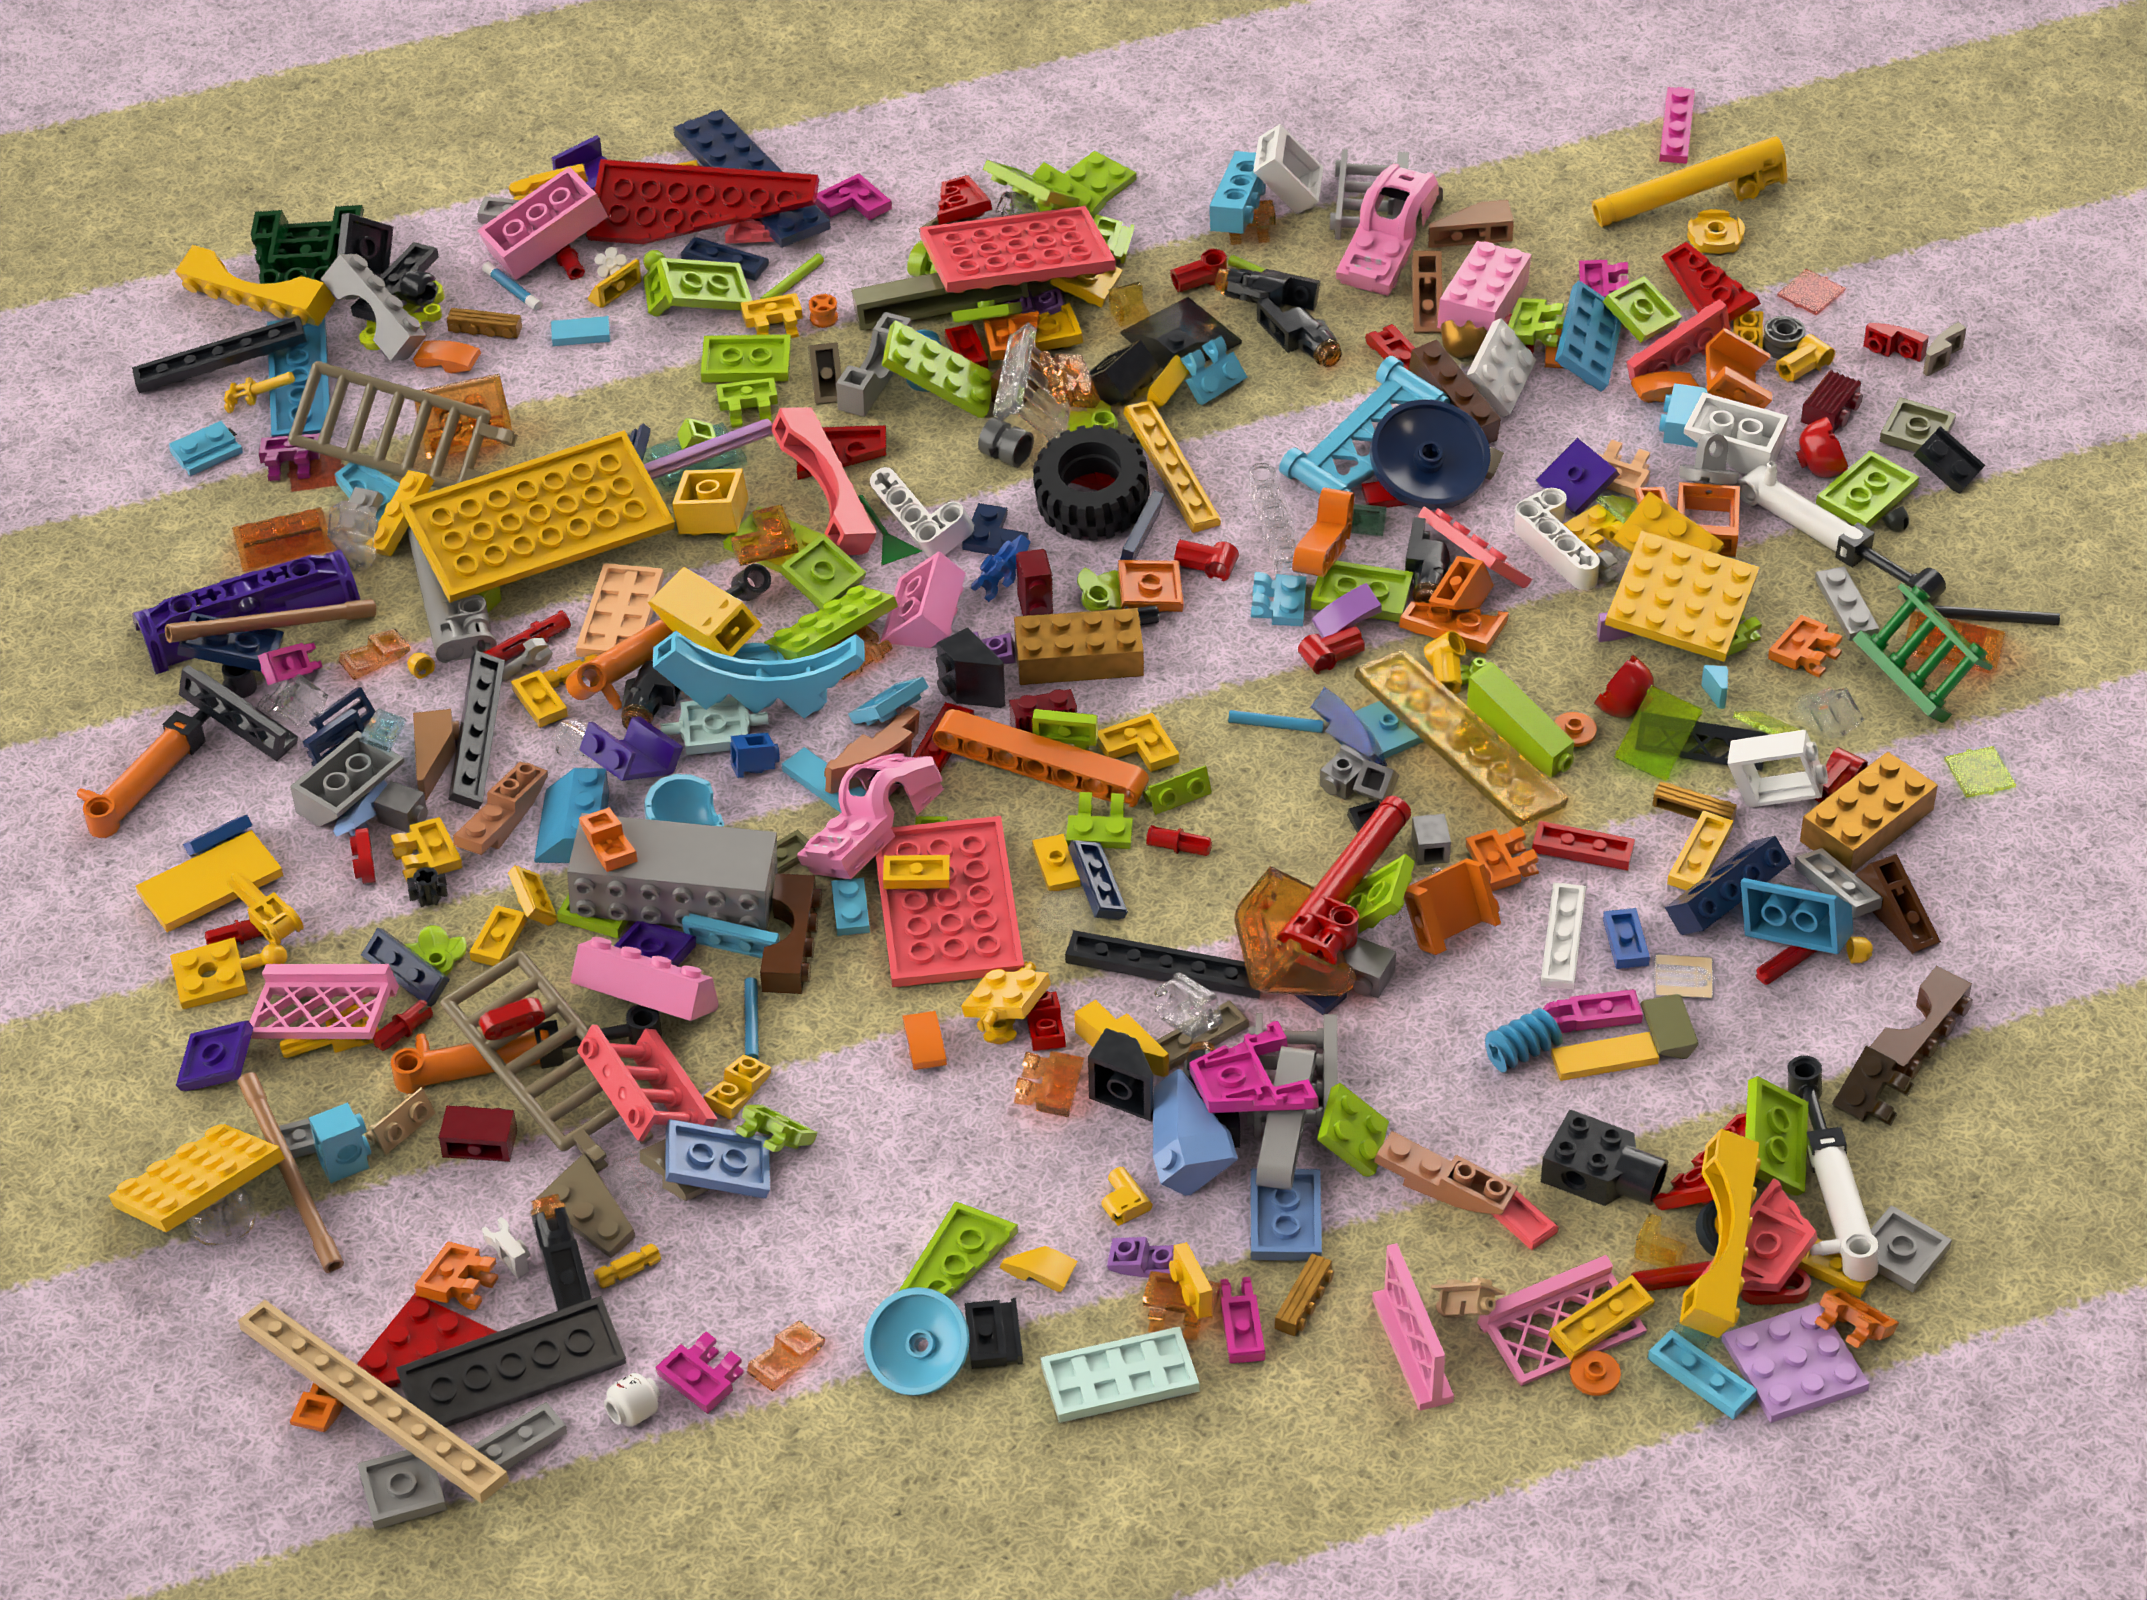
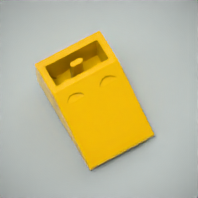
[647,567,762,656]

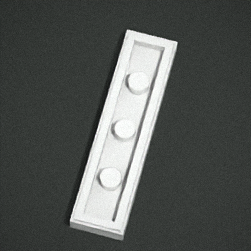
[1540,882,1586,990]

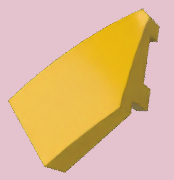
[999,1246,1078,1292]

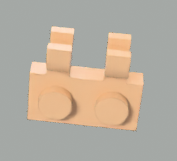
[1597,439,1650,498]

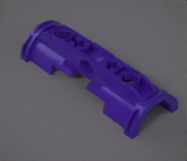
[132,549,361,674]

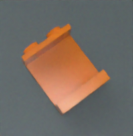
[1706,328,1772,409]
[1404,858,1501,955]

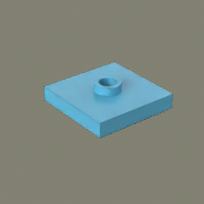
[1345,692,1433,761]

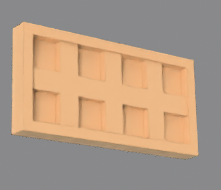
[576,563,664,657]

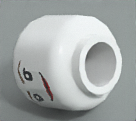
[604,1373,660,1427]

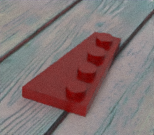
[1662,242,1761,322]

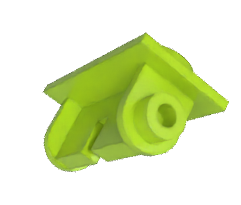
[1143,765,1212,815]

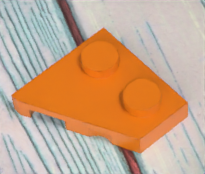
[983,311,1040,361]

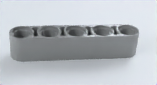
[1256,1046,1316,1190]

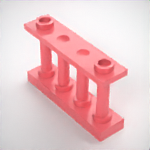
[577,1024,717,1142]

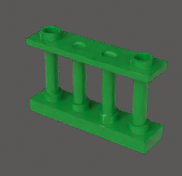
[1852,583,1994,723]

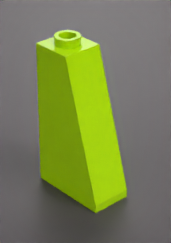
[1466,661,1574,778]

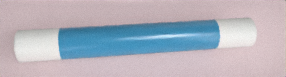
[482,262,543,311]

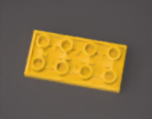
[135,830,284,932]

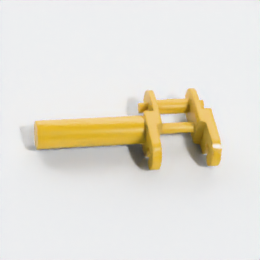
[224,372,295,413]

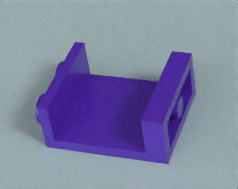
[551,135,608,191]
[579,716,683,781]

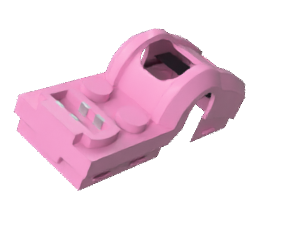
[1336,163,1439,296]
[797,753,944,879]

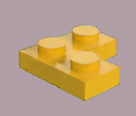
[1097,713,1179,772]

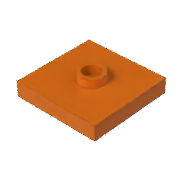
[1117,560,1184,612]

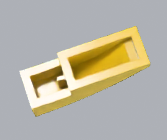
[1074,999,1169,1077]

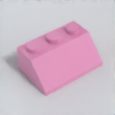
[881,551,966,648]

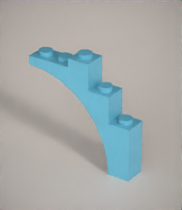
[653,631,865,719]

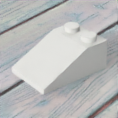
[1684,392,1788,474]

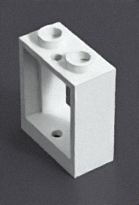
[1253,124,1323,214]
[1727,730,1828,807]

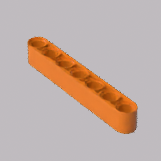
[932,709,1149,807]

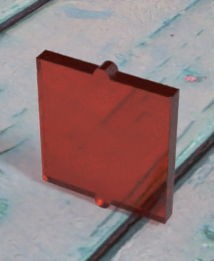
[1777,269,1845,315]
[287,454,344,492]

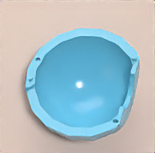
[644,774,724,827]

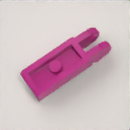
[258,642,323,685]
[1543,989,1643,1033]
[1220,1276,1265,1364]

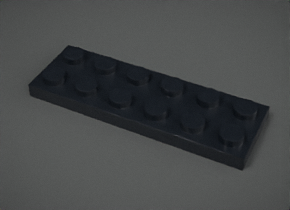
[396,1296,626,1428]

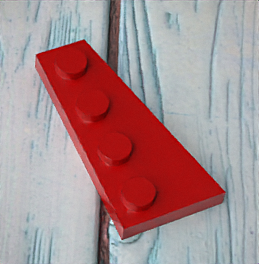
[1653,1113,1746,1210]

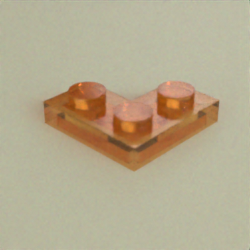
[731,504,799,566]

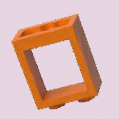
[1676,482,1740,557]

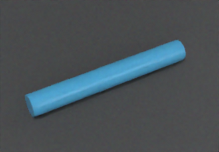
[1228,710,1324,733]
[744,977,759,1060]

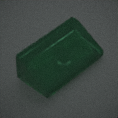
[1351,504,1387,536]

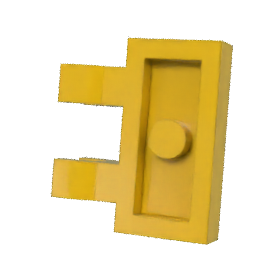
[740,293,803,338]
[1563,504,1624,554]
[390,817,462,882]

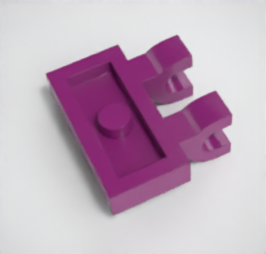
[258,433,320,481]

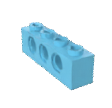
[1209,151,1266,234]

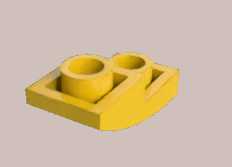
[1733,310,1763,349]
[704,1054,772,1120]

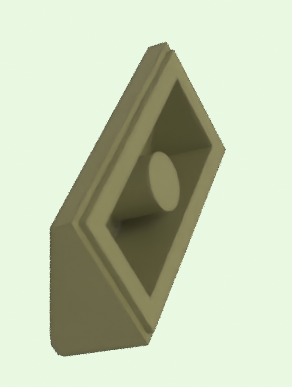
[1640,994,1699,1059]

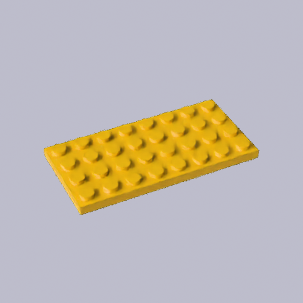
[401,430,675,603]

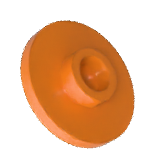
[1554,712,1597,747]
[1570,1350,1621,1396]

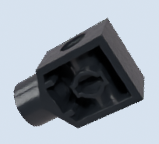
[1540,1109,1668,1206]

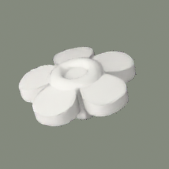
[594,247,627,277]

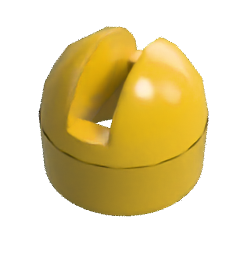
[407,652,435,679]
[1846,936,1873,964]

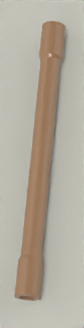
[165,599,376,643]
[237,1072,344,1273]

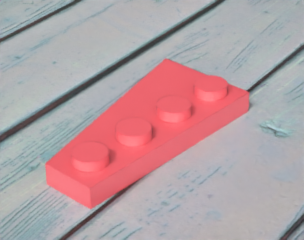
[1626,299,1731,381]
[1418,506,1532,589]

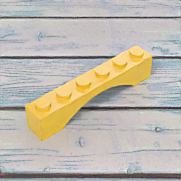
[175,245,336,326]
[1679,1128,1761,1338]

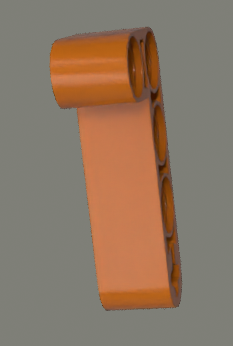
[1292,487,1355,577]

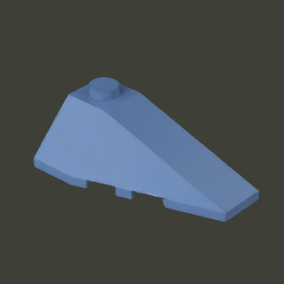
[1153,1069,1238,1196]

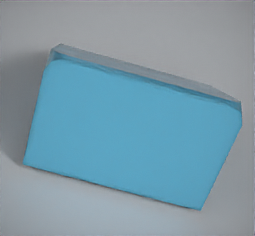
[1701,665,1728,709]

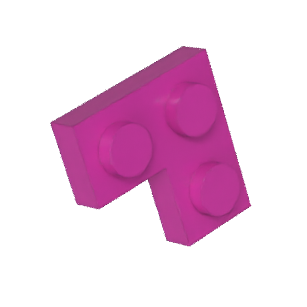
[815,173,892,220]

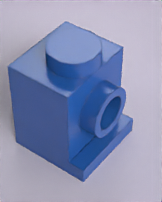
[730,732,780,778]

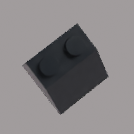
[1073,340,1160,406]
[936,627,1006,708]
[1088,1028,1153,1121]

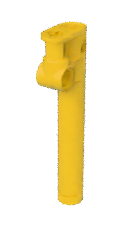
[1592,136,1787,227]

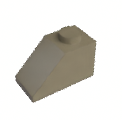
[808,342,842,404]

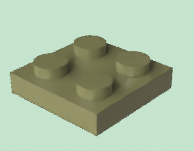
[1879,397,1956,452]

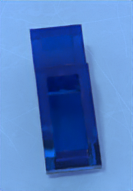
[1310,687,1387,767]

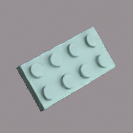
[1041,1327,1199,1423]

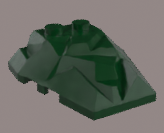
[251,205,364,288]

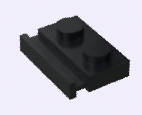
[1913,426,1986,494]
[964,1298,1023,1369]

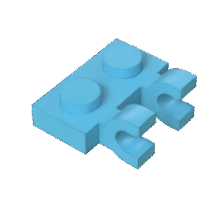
[1181,336,1247,405]
[1251,572,1306,626]

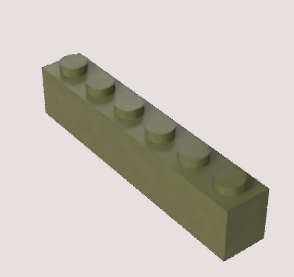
[851,273,1029,330]

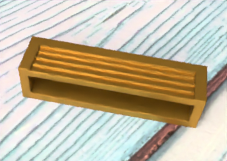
[447,308,522,339]
[1652,781,1737,821]
[1275,1253,1334,1337]

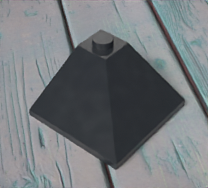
[1120,297,1242,370]

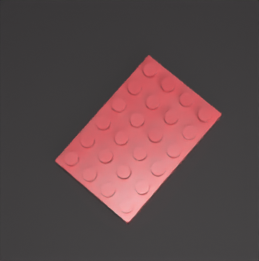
[920,206,1115,293]
[875,816,1024,988]

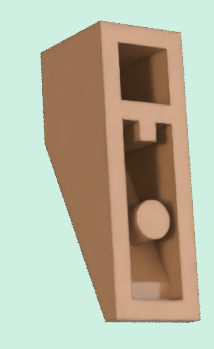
[1428,199,1514,248]
[1411,251,1442,333]
[413,709,460,800]

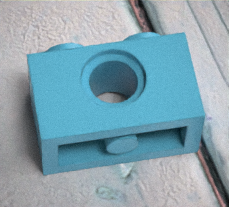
[309,1102,371,1183]

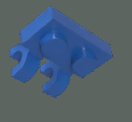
[970,534,1031,602]

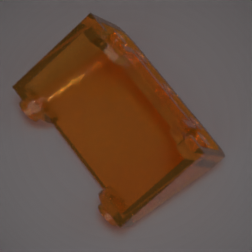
[1234,866,1357,996]

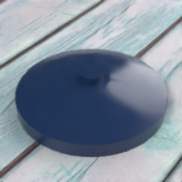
[1370,399,1491,510]

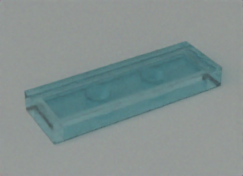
[360,709,407,752]

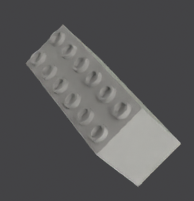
[567,813,778,931]

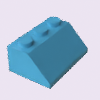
[534,768,610,863]
[1741,878,1853,954]

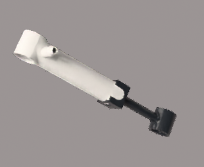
[1735,461,1946,609]
[1788,1056,1878,1281]

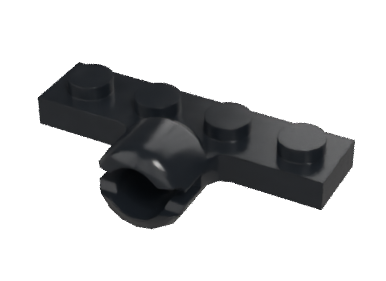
[350,242,439,322]

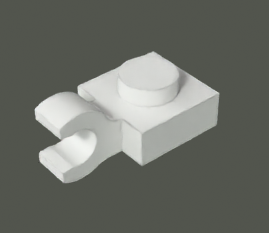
[482,1217,530,1279]

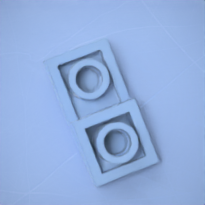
[333,780,387,837]

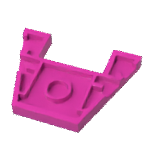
[1189,1021,1319,1113]

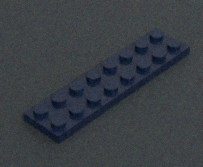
[673,109,831,248]

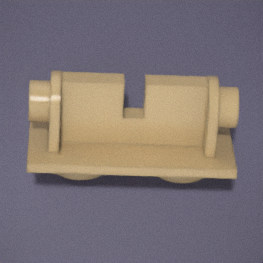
[365,1087,436,1154]
[1431,1277,1506,1317]

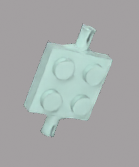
[660,696,769,755]

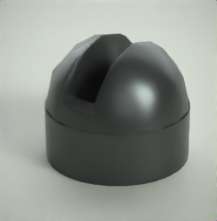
[1882,506,1910,532]

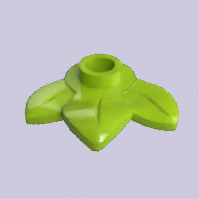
[1064,398,1118,432]
[1077,567,1121,611]
[404,925,467,976]

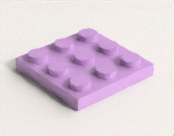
[1722,1302,1870,1423]

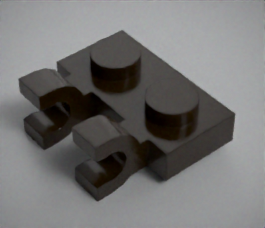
[1832,1045,1914,1126]

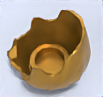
[1441,320,1488,358]

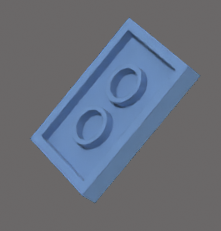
[665,1119,770,1199]
[1251,1168,1322,1261]

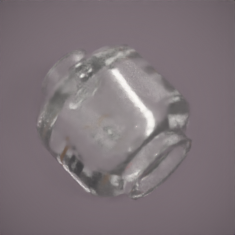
[551,717,592,764]

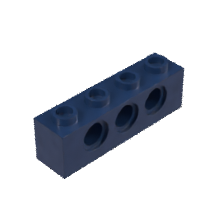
[1665,835,1791,935]

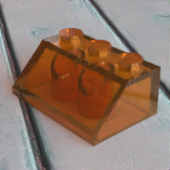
[414,373,512,459]
[231,507,332,572]
[1904,611,2008,673]

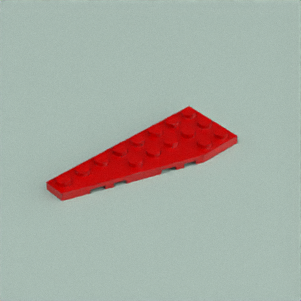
[586,159,820,245]

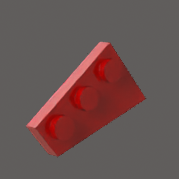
[797,425,887,480]

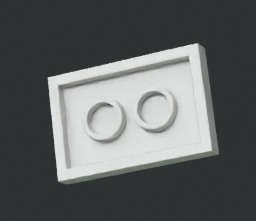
[1466,318,1536,417]

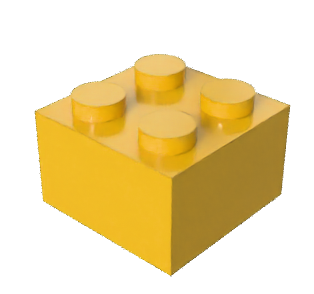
[672,469,749,535]

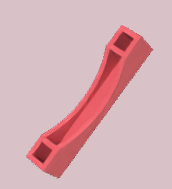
[771,407,876,555]

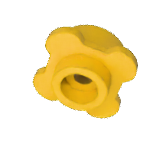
[983,1019,1017,1044]

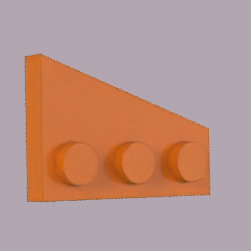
[1399,601,1509,654]

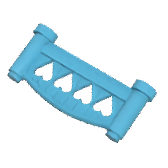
[1279,356,1450,494]

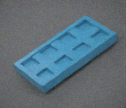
[1555,280,1622,392]

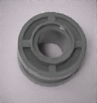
[1763,316,1806,359]

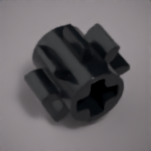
[407,867,448,907]

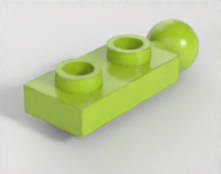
[643,250,671,317]

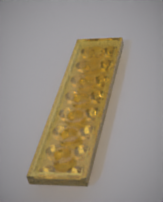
[1354,649,1568,827]

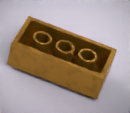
[1014,608,1144,685]
[1800,751,1938,873]

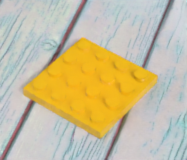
[1605,531,1760,662]
[108,1124,285,1233]

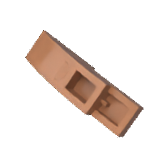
[824,706,920,794]
[453,761,548,855]
[1374,1131,1518,1215]

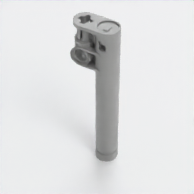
[407,525,497,663]

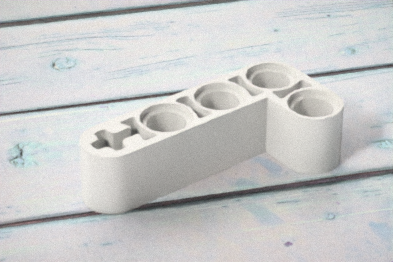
[870,467,974,557]
[1514,488,1600,590]

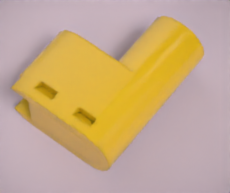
[1101,1167,1153,1226]

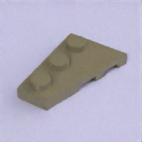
[536,1153,636,1258]

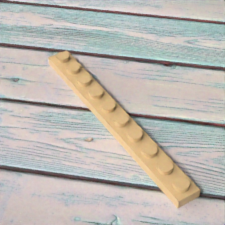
[238,1300,509,1503]

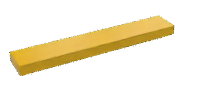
[1124,400,1221,533]

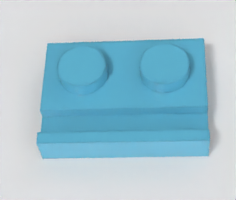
[169,421,243,476]

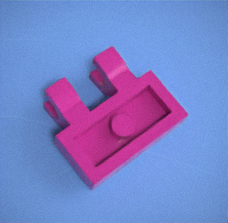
[1579,259,1629,298]
[655,1331,744,1414]

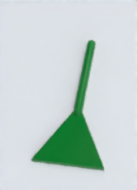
[858,495,923,566]

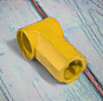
[1775,334,1835,382]
[1424,630,1466,694]

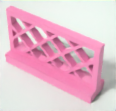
[250,964,399,1039]
[1372,1243,1454,1411]
[1477,1255,1647,1386]

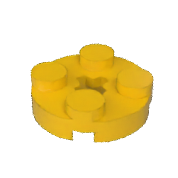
[1687,209,1745,254]

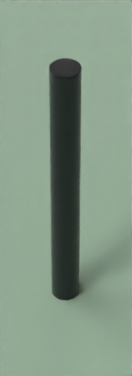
[1934,605,2060,625]

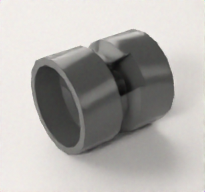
[978,417,1034,468]

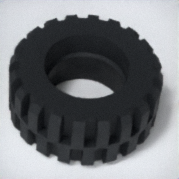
[1033,425,1150,541]

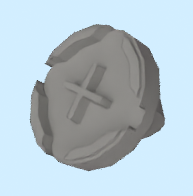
[1679,432,1740,485]

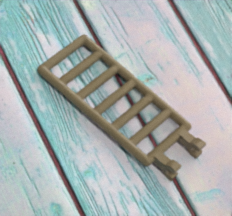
[288,361,518,489]
[441,951,653,1173]

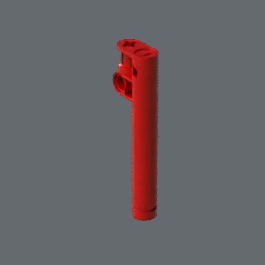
[1275,796,1411,971]

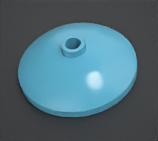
[863,1287,969,1396]

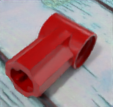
[1170,249,1227,292]
[1174,539,1239,581]
[1298,626,1365,675]
[1815,747,1868,803]

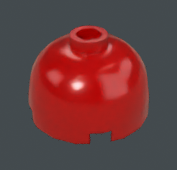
[1795,416,1848,478]
[1594,655,1654,718]

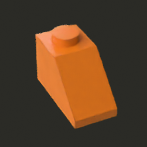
[1428,556,1494,610]

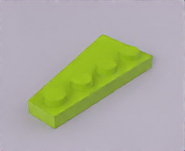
[898,1201,1018,1298]

